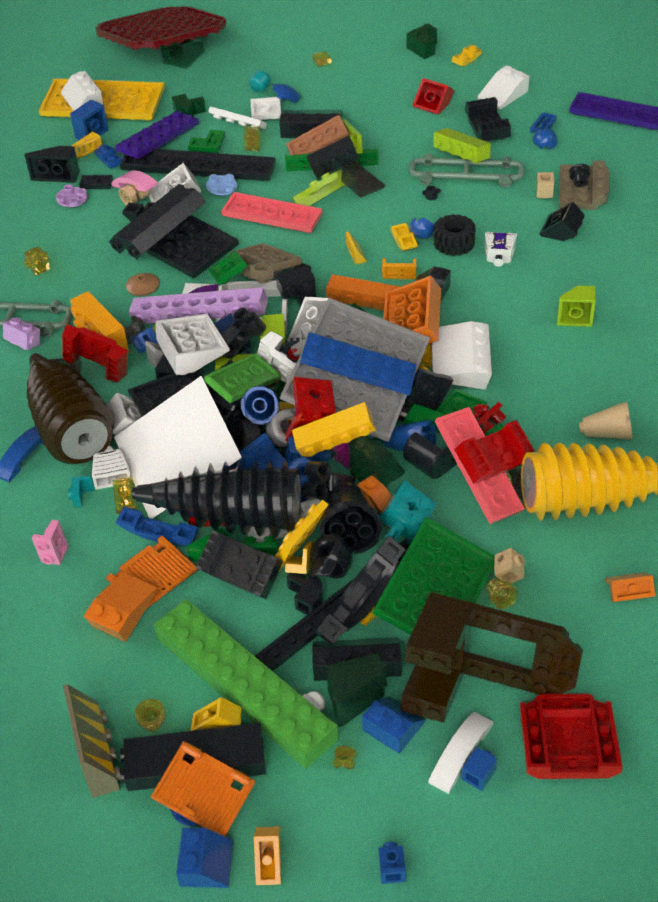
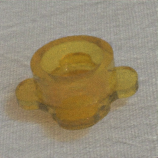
[332,746,357,770]

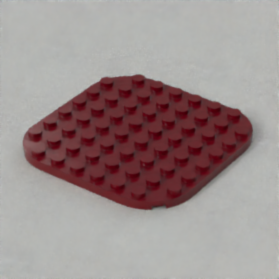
[95,6,226,50]

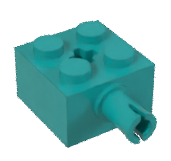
[380,480,437,542]

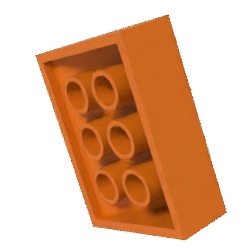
[383,276,441,344]

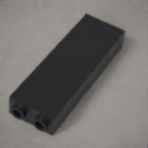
[120,722,266,791]

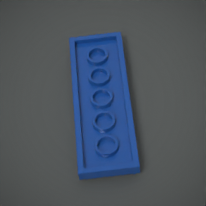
[300,332,417,395]

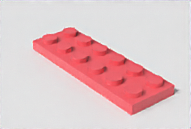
[221,192,323,233]
[435,407,525,524]

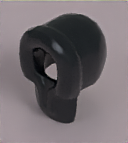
[309,533,353,579]

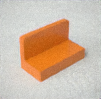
[605,572,655,602]

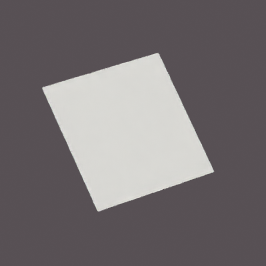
[114,376,241,519]

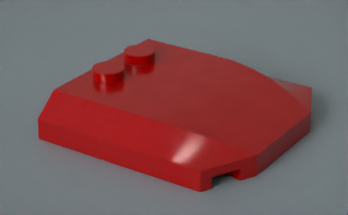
[519,693,623,779]

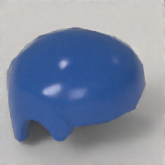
[533,128,558,149]
[409,218,434,239]

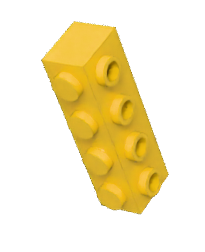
[292,402,376,457]

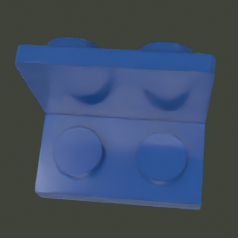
[237,433,289,469]

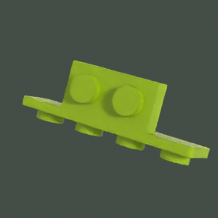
[292,170,347,206]

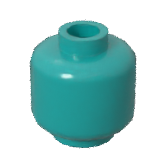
[249,70,270,92]

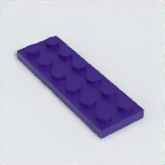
[569,92,658,130]
[115,111,199,159]

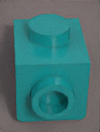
[68,476,95,507]

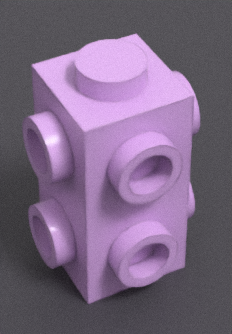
[3,318,40,350]

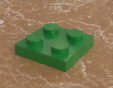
[209,250,247,286]

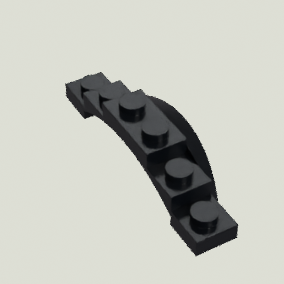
[315,536,405,646]

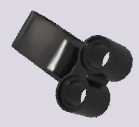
[221,307,266,358]
[302,461,356,500]

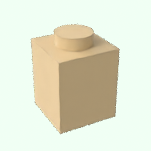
[536,172,554,199]

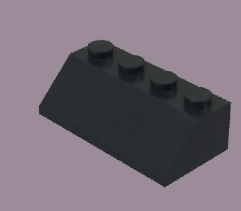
[312,637,402,681]

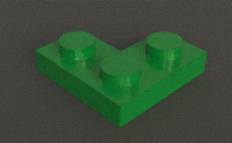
[188,130,225,153]

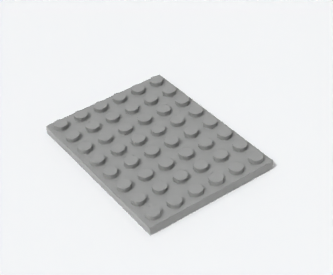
[280,298,430,442]

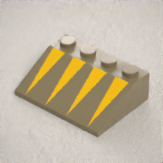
[63,684,121,798]

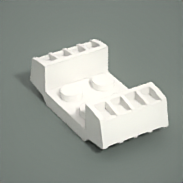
[257,331,296,383]

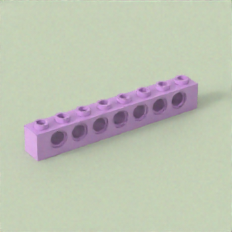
[129,287,268,325]

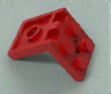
[285,376,336,442]

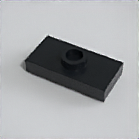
[79,175,113,189]

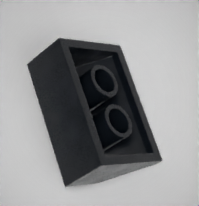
[306,135,360,180]

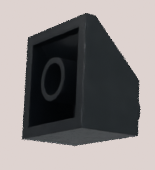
[539,201,585,241]

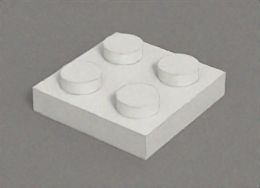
[250,97,281,120]

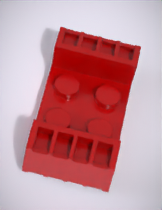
[62,325,128,383]
[454,420,536,484]

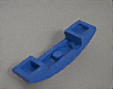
[0,426,44,483]
[116,507,199,546]

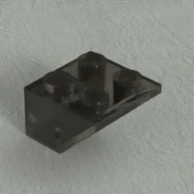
[341,161,385,198]

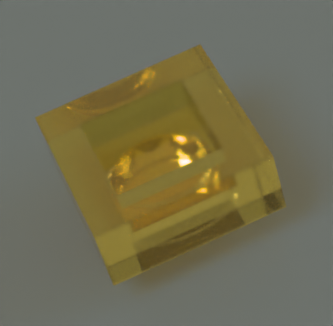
[312,51,331,67]

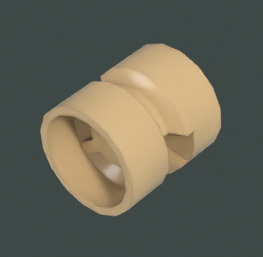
[119,184,149,206]

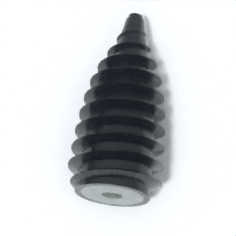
[132,459,301,538]

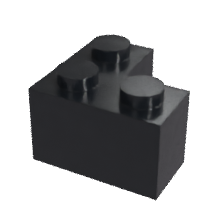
[276,265,316,308]

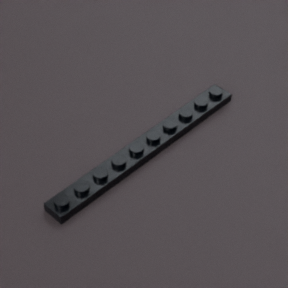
[255,538,411,671]

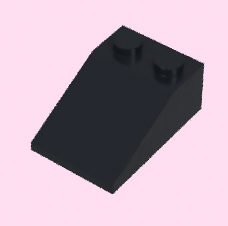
[24,146,80,183]

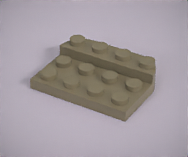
[559,160,609,210]
[231,243,302,283]

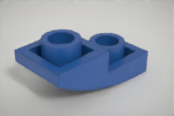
[94,145,123,168]

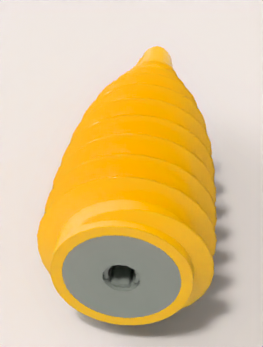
[521,443,658,521]

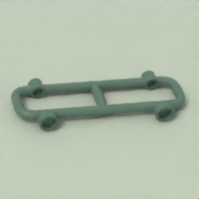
[409,153,525,188]
[0,299,73,337]

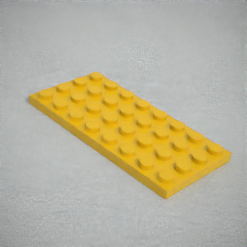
[39,79,165,121]

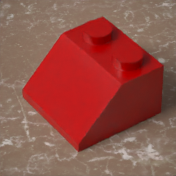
[412,78,454,115]

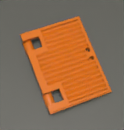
[106,536,198,609]
[150,741,256,836]

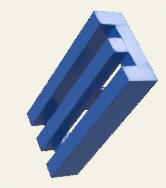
[530,112,557,133]

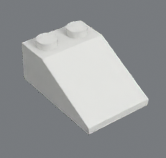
[477,65,529,110]
[149,163,201,203]
[287,297,328,342]

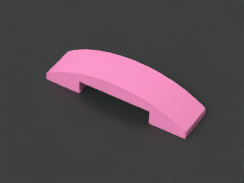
[111,171,158,192]

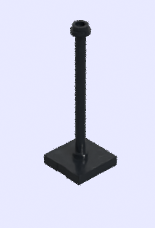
[405,369,454,411]

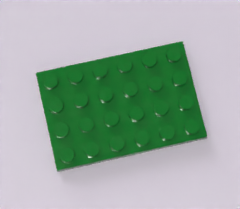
[372,518,495,635]

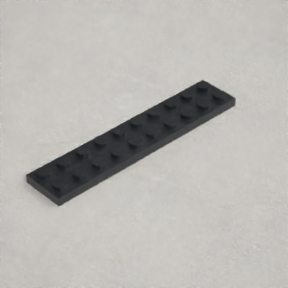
[120,149,276,181]

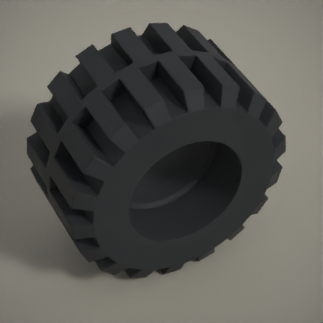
[434,214,476,256]

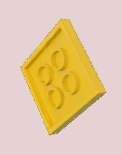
[275,500,329,572]

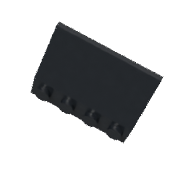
[279,110,342,138]

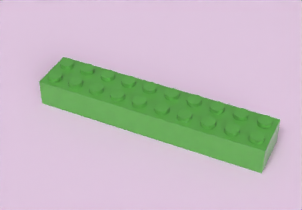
[154,599,338,769]

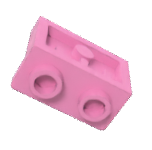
[32,520,69,565]

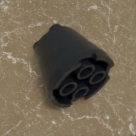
[320,483,382,554]

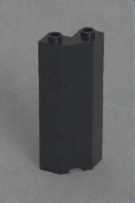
[109,184,206,260]

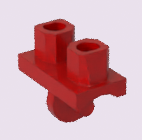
[473,402,506,434]

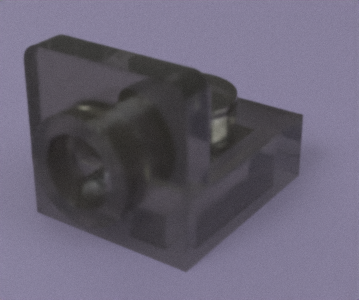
[124,316,145,345]

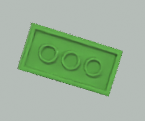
[204,353,281,403]

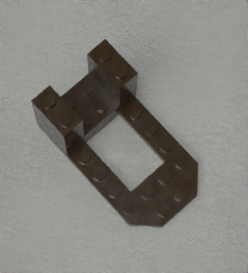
[401,592,583,723]

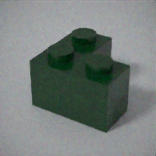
[407,23,437,59]

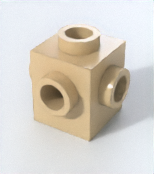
[494,548,525,585]

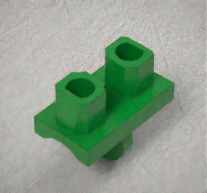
[242,536,278,557]

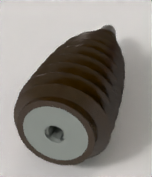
[27,353,114,464]

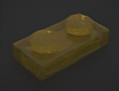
[112,477,136,514]

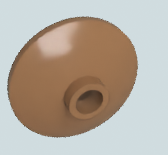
[126,273,159,296]

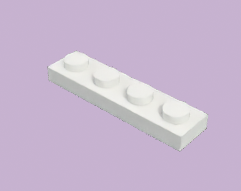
[209,107,267,130]

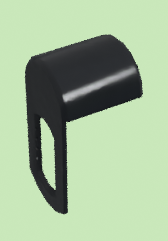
[403,423,483,479]

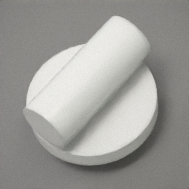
[302,691,325,712]

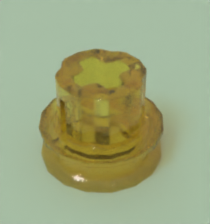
[487,579,517,609]
[135,699,165,732]

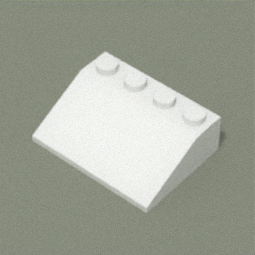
[156,314,229,375]
[431,321,492,390]

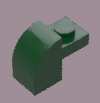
[172,94,206,117]

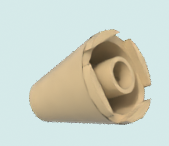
[579,402,633,440]

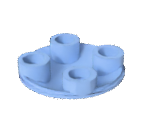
[206,174,237,195]

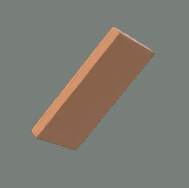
[286,115,350,155]

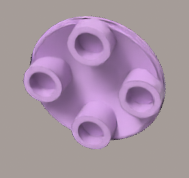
[56,184,87,207]

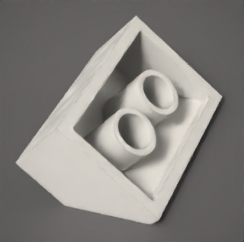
[61,71,103,111]

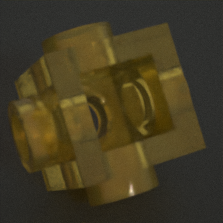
[24,246,50,276]

